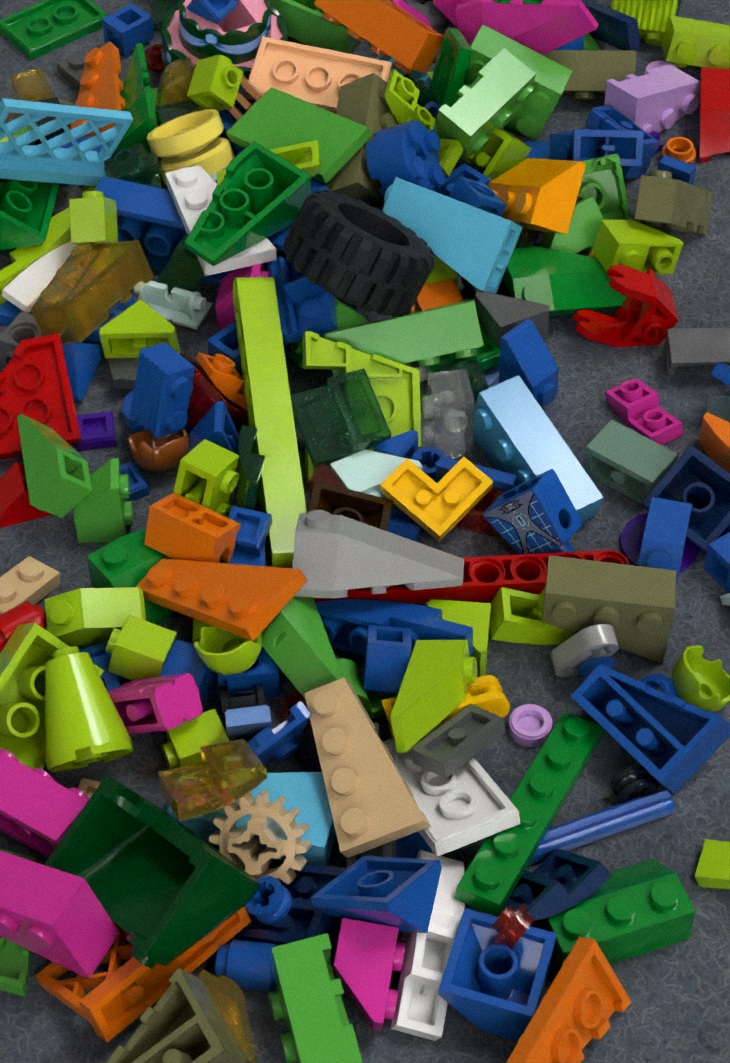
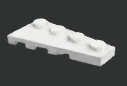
[165,165,277,276]

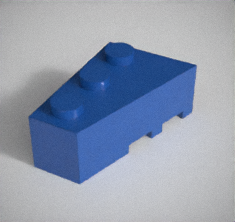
[571,664,730,794]

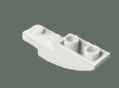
[391,850,465,1041]

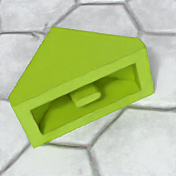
[99,299,180,359]
[425,599,491,677]

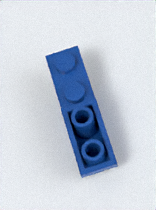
[315,599,473,657]

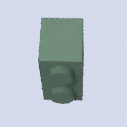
[583,420,678,503]

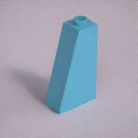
[382,177,523,294]
[163,772,337,866]

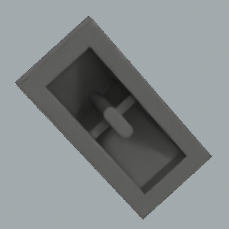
[475,290,550,349]

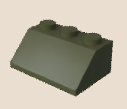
[543,50,636,101]

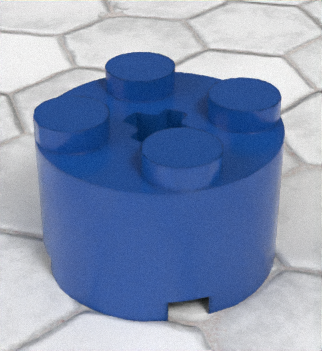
[366,120,445,197]

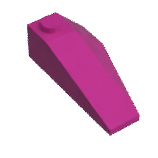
[455,0,599,55]

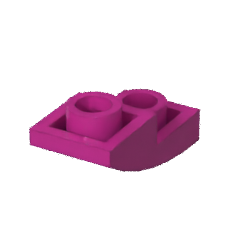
[605,378,683,445]

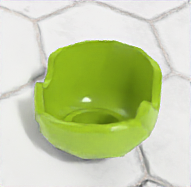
[194,625,262,675]
[671,645,730,712]

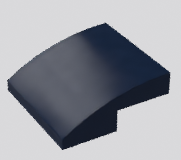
[502,848,612,922]
[235,859,348,945]

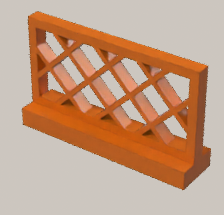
[35,906,252,1043]

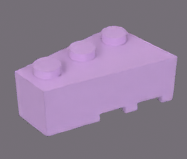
[604,64,700,134]

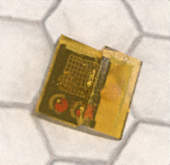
[158,739,267,821]

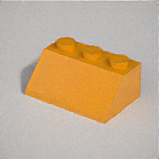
[488,158,587,235]

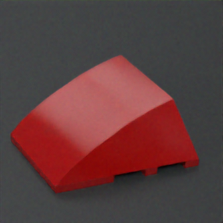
[700,68,730,163]

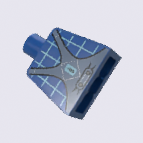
[482,468,582,555]

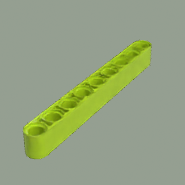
[233,277,307,567]

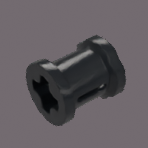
[220,684,265,726]

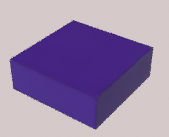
[77,411,117,451]

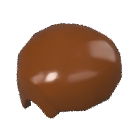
[128,430,189,473]

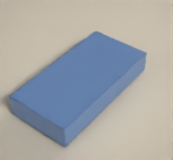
[225,705,271,743]

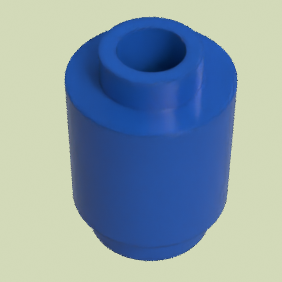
[215,940,279,992]

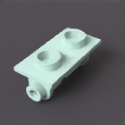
[134,278,212,330]

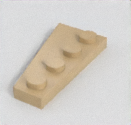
[304,677,431,858]

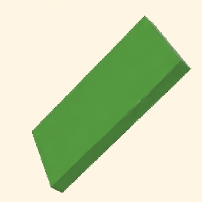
[226,87,372,184]

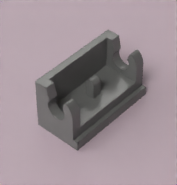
[663,327,730,375]

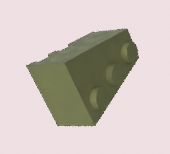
[635,170,714,235]
[541,555,676,664]
[106,967,248,1063]

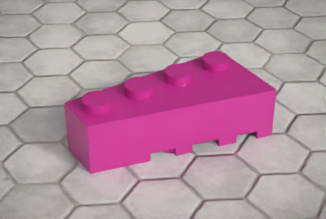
[0,851,120,979]

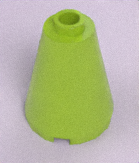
[45,646,134,773]

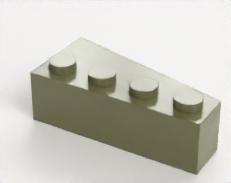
[324,73,397,213]

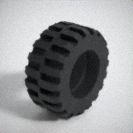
[283,190,435,317]

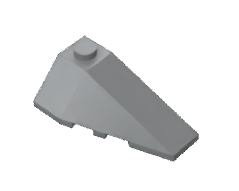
[292,510,464,599]

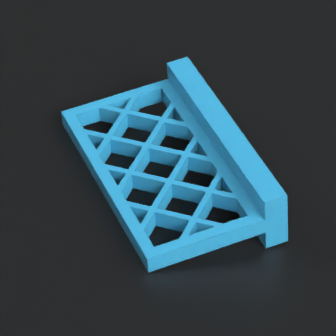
[0,98,133,186]

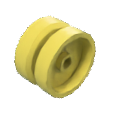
[146,109,235,184]

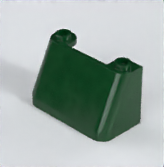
[44,774,262,969]

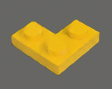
[380,457,494,542]

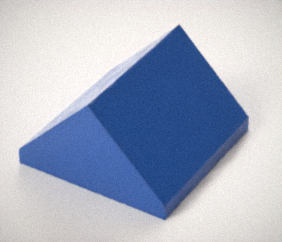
[310,856,442,933]

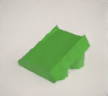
[578,153,631,220]

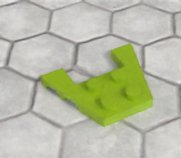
[302,331,422,484]

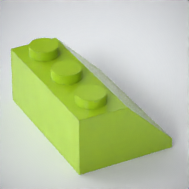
[0,622,104,770]

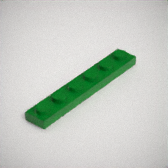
[455,711,604,917]

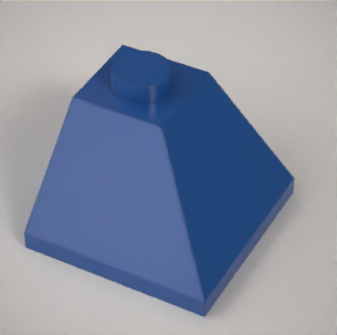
[438,908,557,1041]

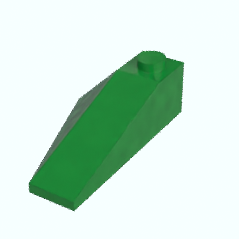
[112,43,157,168]
[87,529,222,625]

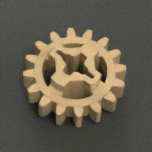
[209,790,311,885]

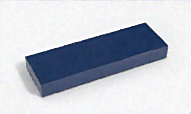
[581,0,640,52]

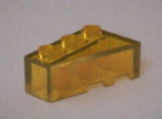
[31,240,154,344]

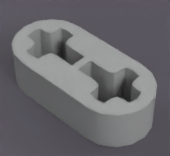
[550,624,619,677]

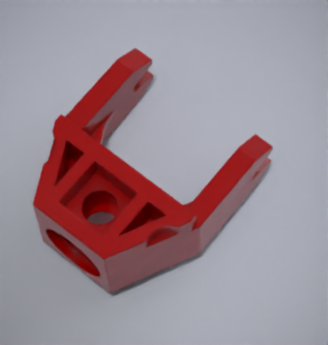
[573,264,679,347]

